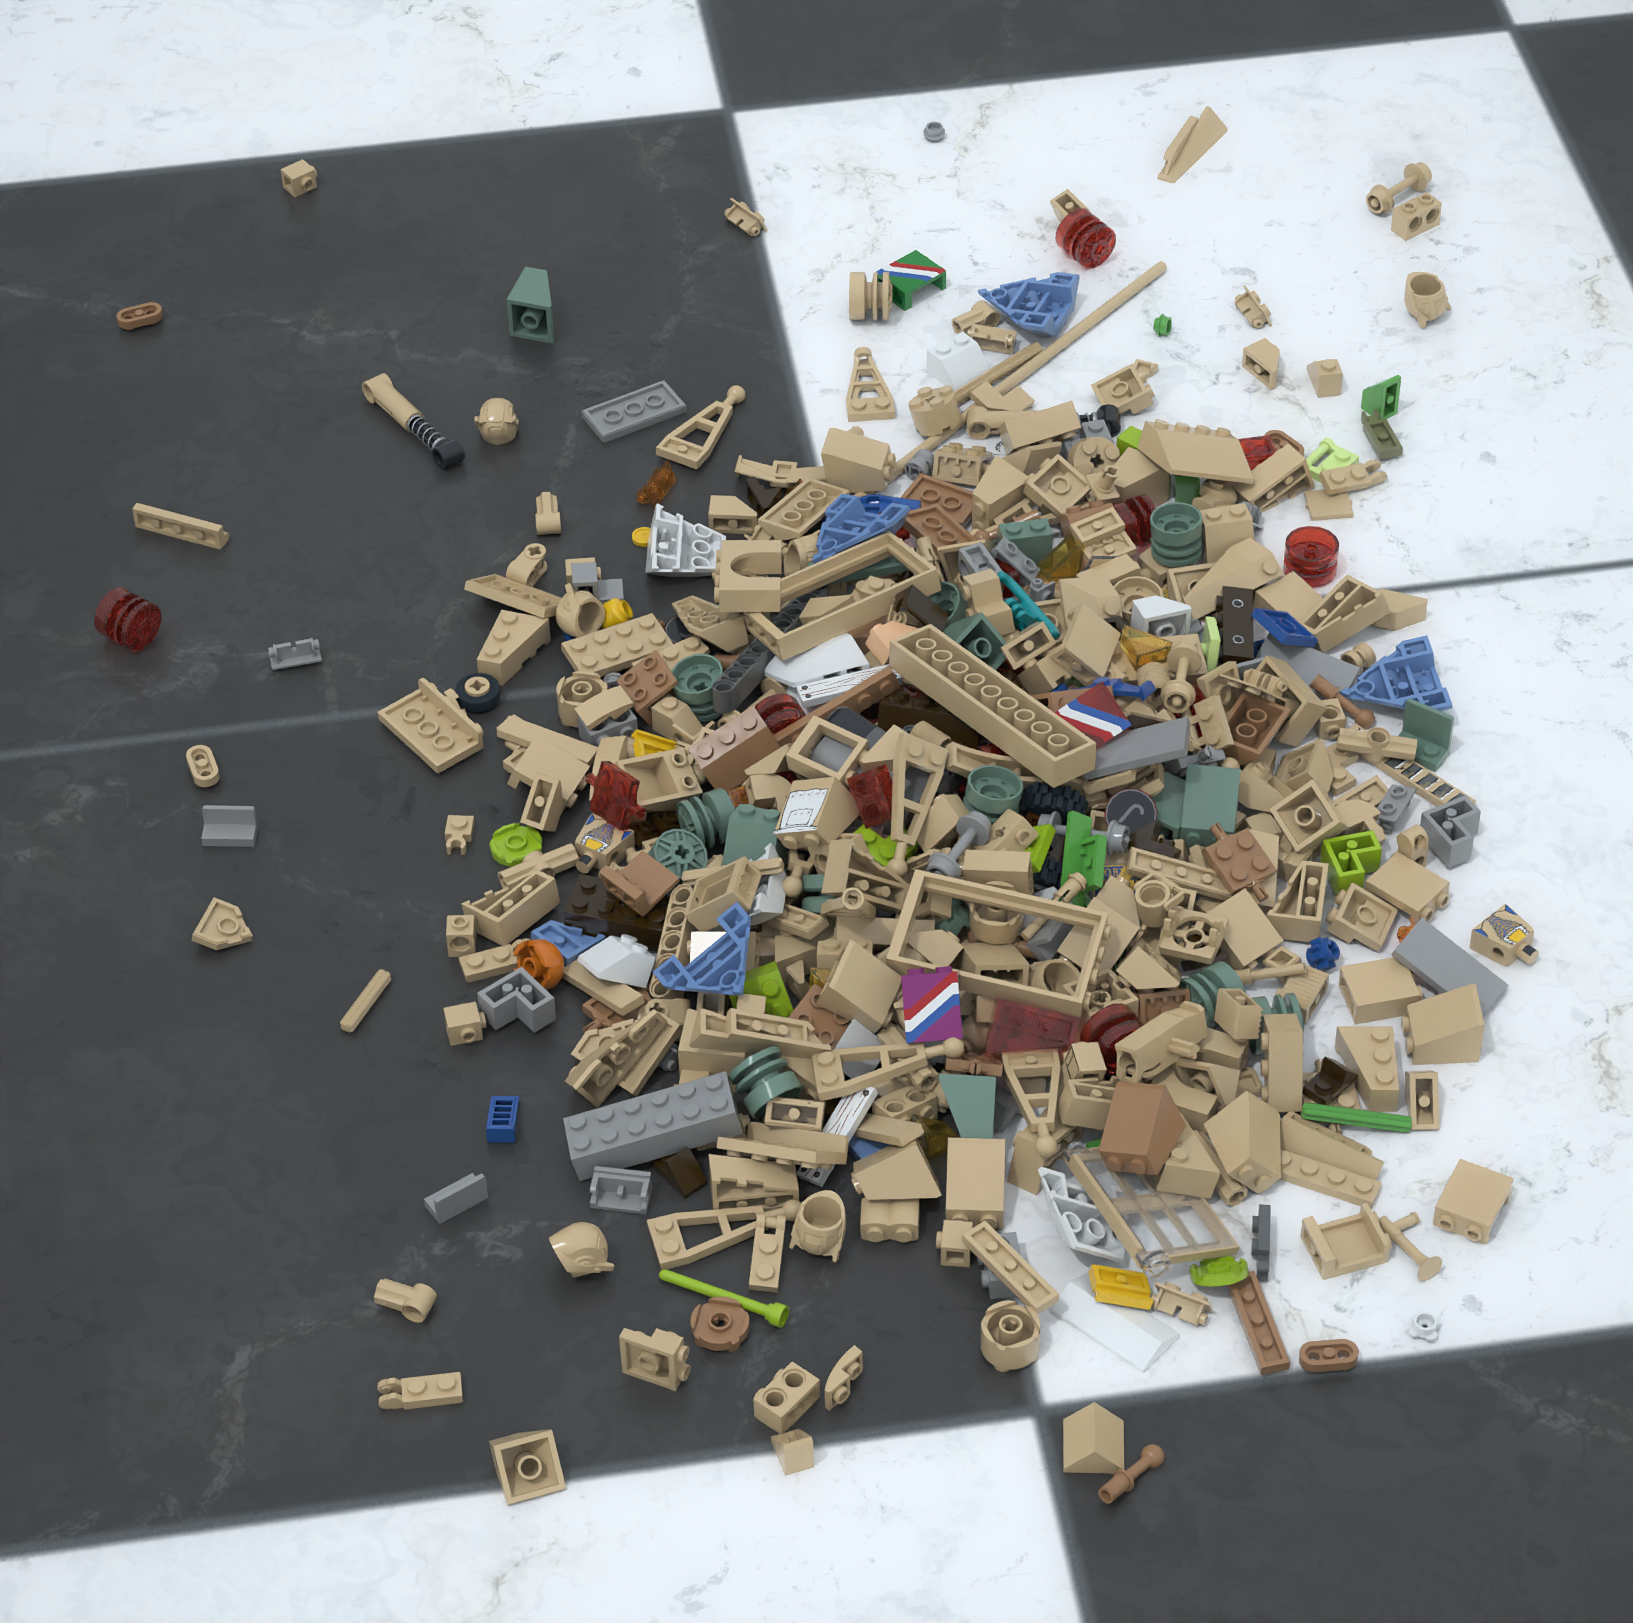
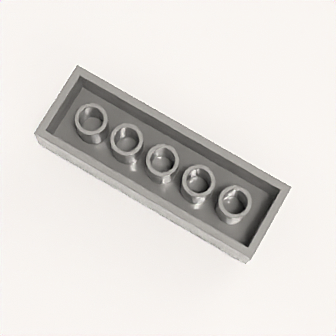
[563,1071,743,1181]

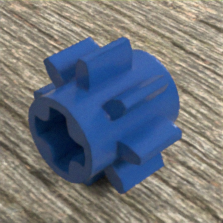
[1306,937,1340,971]

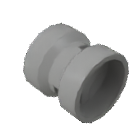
[904,449,934,481]

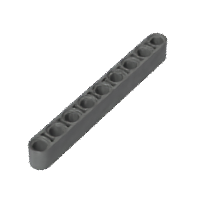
[712,585,829,713]

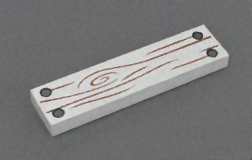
[796,664,902,708]
[796,1087,878,1187]

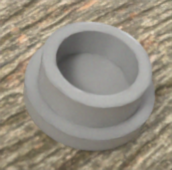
[923,122,945,141]

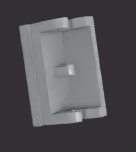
[590,1166,652,1214]

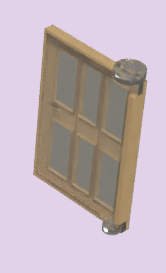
[1062,1141,1240,1278]

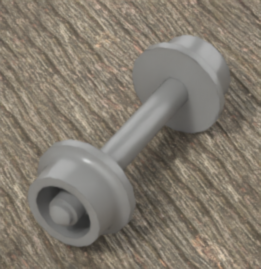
[925,811,991,879]
[1037,811,1131,856]

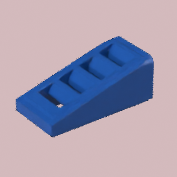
[486,1096,520,1143]

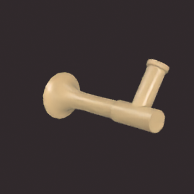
[1379,1212,1442,1281]

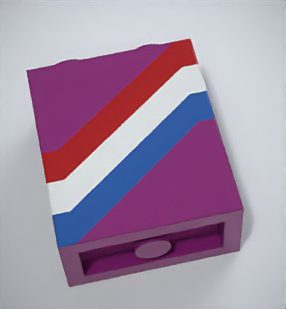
[901,966,964,1043]

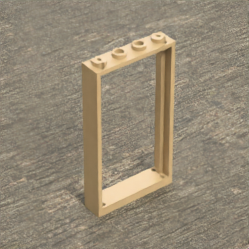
[736,531,941,661]
[886,869,1112,1018]

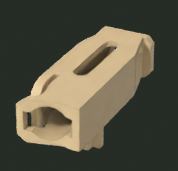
[1115,1001,1208,1083]

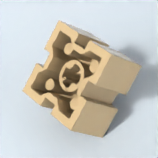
[1062,968,1139,1042]

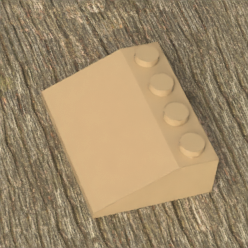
[1137,419,1254,484]

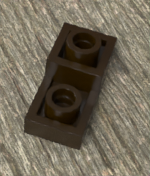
[626,811,681,847]

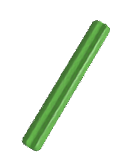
[1301,1102,1412,1133]

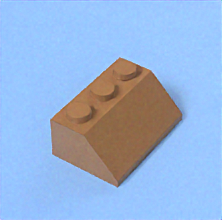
[1219,691,1291,765]
[688,706,781,794]

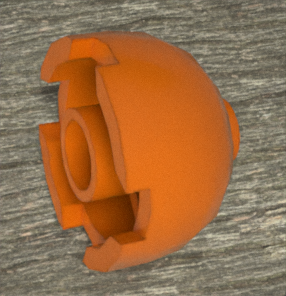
[513,939,564,991]

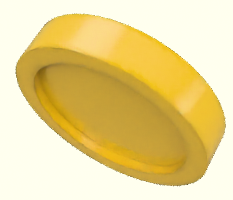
[632,527,651,547]

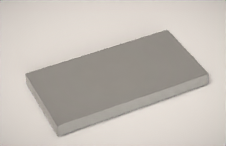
[581,380,687,443]
[1255,632,1361,700]
[1084,717,1191,780]
[1391,918,1509,1017]

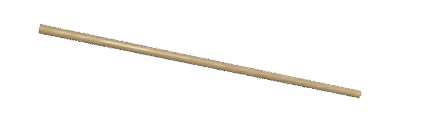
[853,261,1167,497]

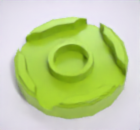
[490,823,543,867]
[1189,1256,1249,1287]

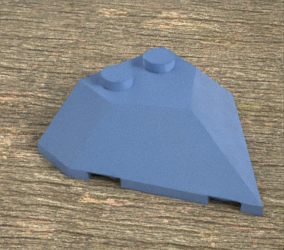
[978,272,1080,337]
[812,494,910,564]
[1340,635,1453,711]
[653,902,751,996]

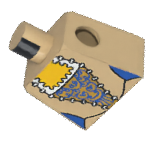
[575,813,635,874]
[1469,904,1539,966]

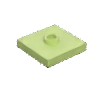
[1200,617,1221,672]

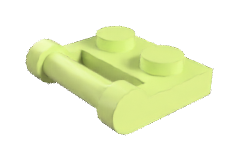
[1306,438,1359,483]

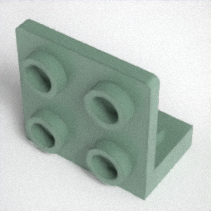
[1398,698,1454,772]

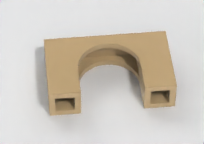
[714,540,782,612]
[1151,1027,1249,1134]

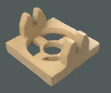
[1159,907,1229,965]

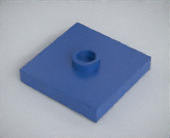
[1251,608,1318,648]

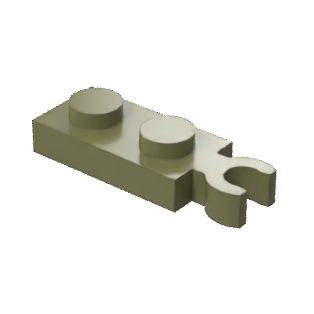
[1361,409,1403,459]

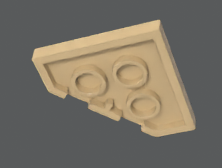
[571,1012,683,1097]

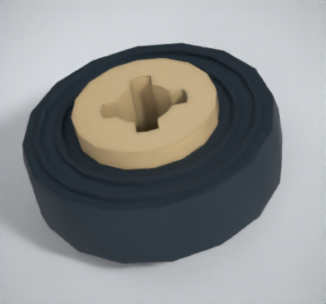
[455,673,501,712]

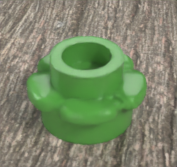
[1153,314,1172,336]

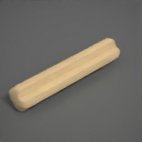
[340,969,391,1033]

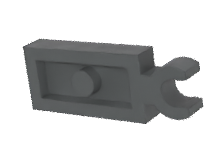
[1251,1204,1271,1281]

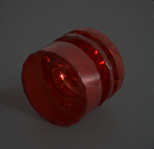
[1055,208,1116,268]
[1113,494,1156,548]
[94,587,162,652]

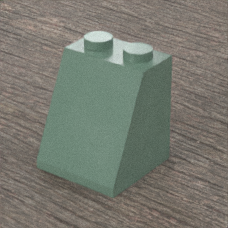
[506,267,554,344]
[994,518,1052,571]
[943,612,1006,670]
[1180,764,1241,847]
[1149,771,1186,840]
[722,804,789,873]
[939,1073,997,1139]

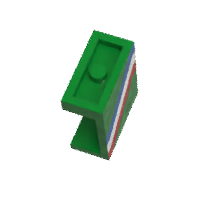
[876,250,946,311]

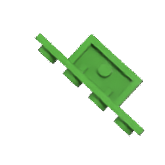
[1059,811,1107,907]

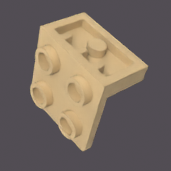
[932,442,993,486]

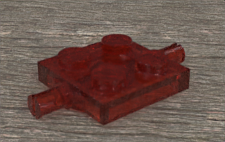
[585,761,646,830]

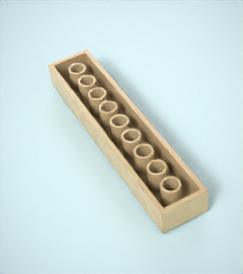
[889,624,1096,788]

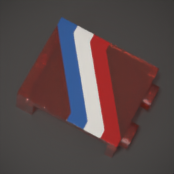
[1055,681,1132,749]

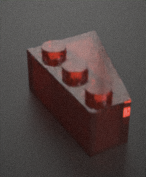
[982,998,1080,1054]

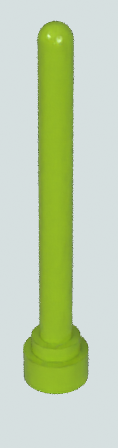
[659,1269,789,1328]

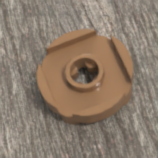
[690,1297,750,1352]

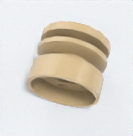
[849,272,893,320]
[1113,576,1163,628]

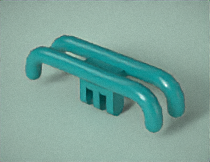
[997,571,1061,640]

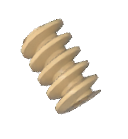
[1136,662,1170,709]

